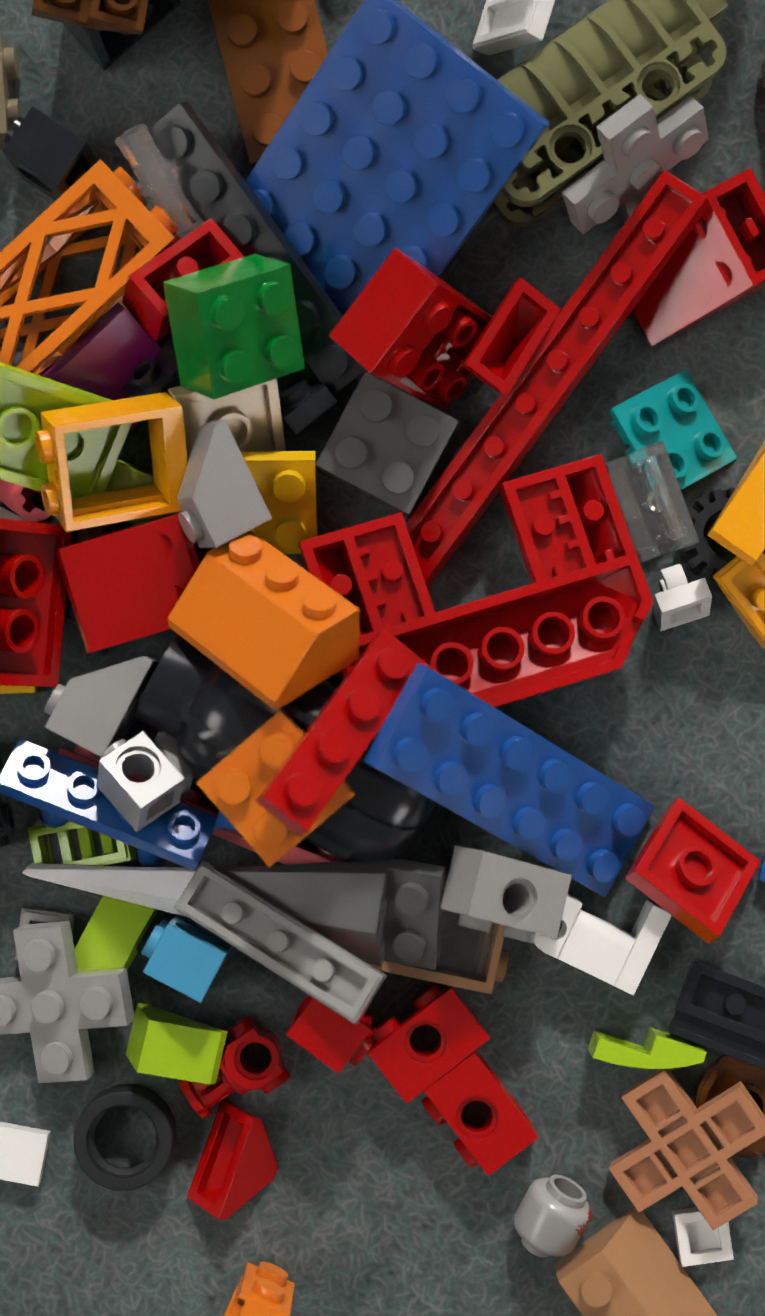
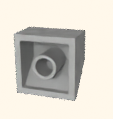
[44,656,160,757]

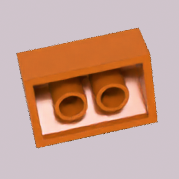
[167,530,360,711]

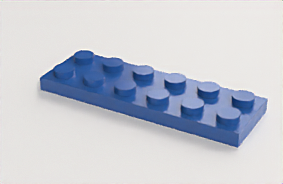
[363,663,655,897]

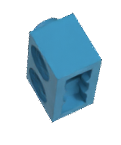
[141,915,232,1003]

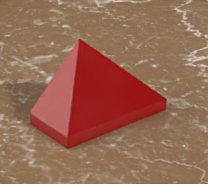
[462,277,561,397]
[187,1099,279,1220]

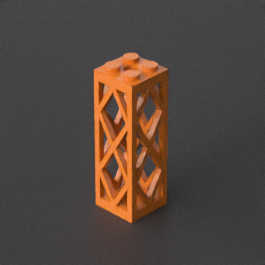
[0,159,181,376]

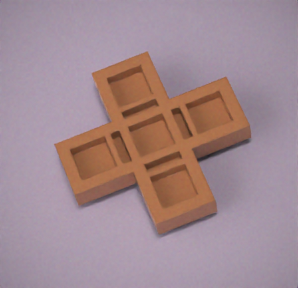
[609,1069,765,1231]

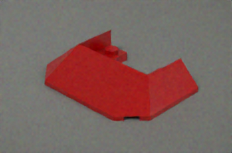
[299,454,653,708]

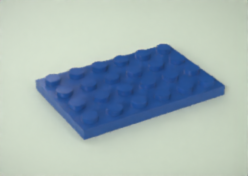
[245,0,550,382]

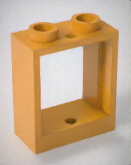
[35,392,187,532]

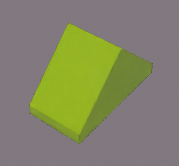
[126,1003,228,1084]

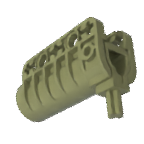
[492,0,728,227]

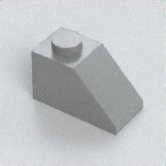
[177,419,272,548]

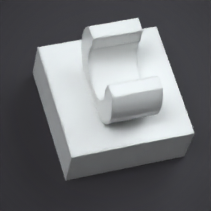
[653,564,712,632]

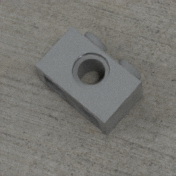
[440,846,572,944]

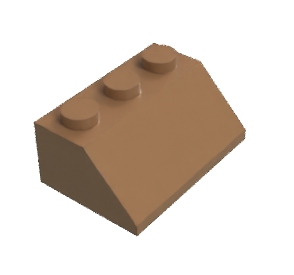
[553,1206,718,1316]

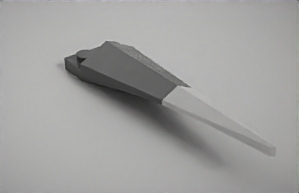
[22,858,446,970]

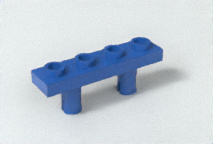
[0,738,217,871]

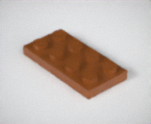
[207,0,328,168]

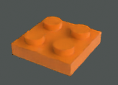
[197,708,356,868]

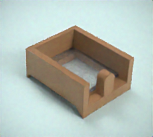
[367,872,508,995]

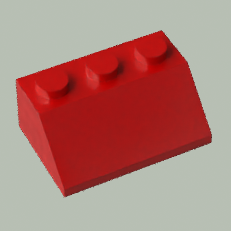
[0,518,72,687]

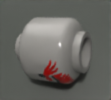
[513,1174,592,1258]

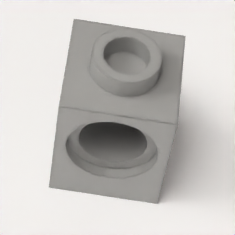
[96,732,185,832]

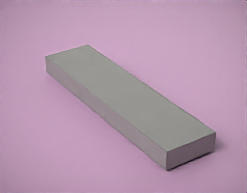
[174,861,386,1024]

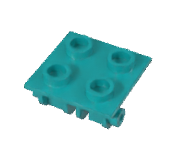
[609,369,737,502]

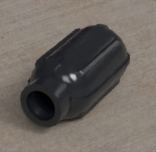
[135,634,437,863]

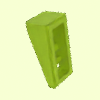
[27,820,137,866]

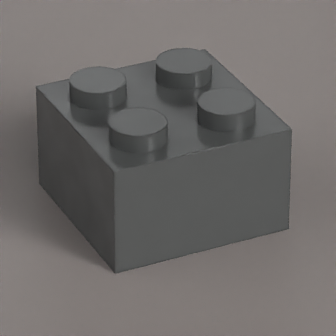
[315,371,459,520]

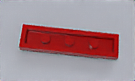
[255,629,426,836]

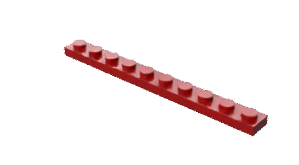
[406,170,710,589]

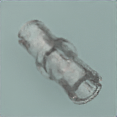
[115,123,199,236]

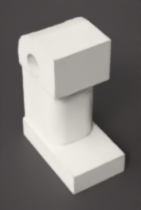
[534,894,672,996]

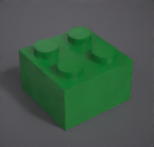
[163,254,305,400]

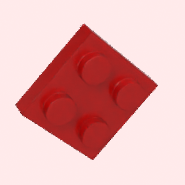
[625,797,760,944]

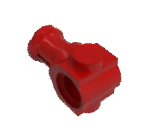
[179,1015,291,1119]

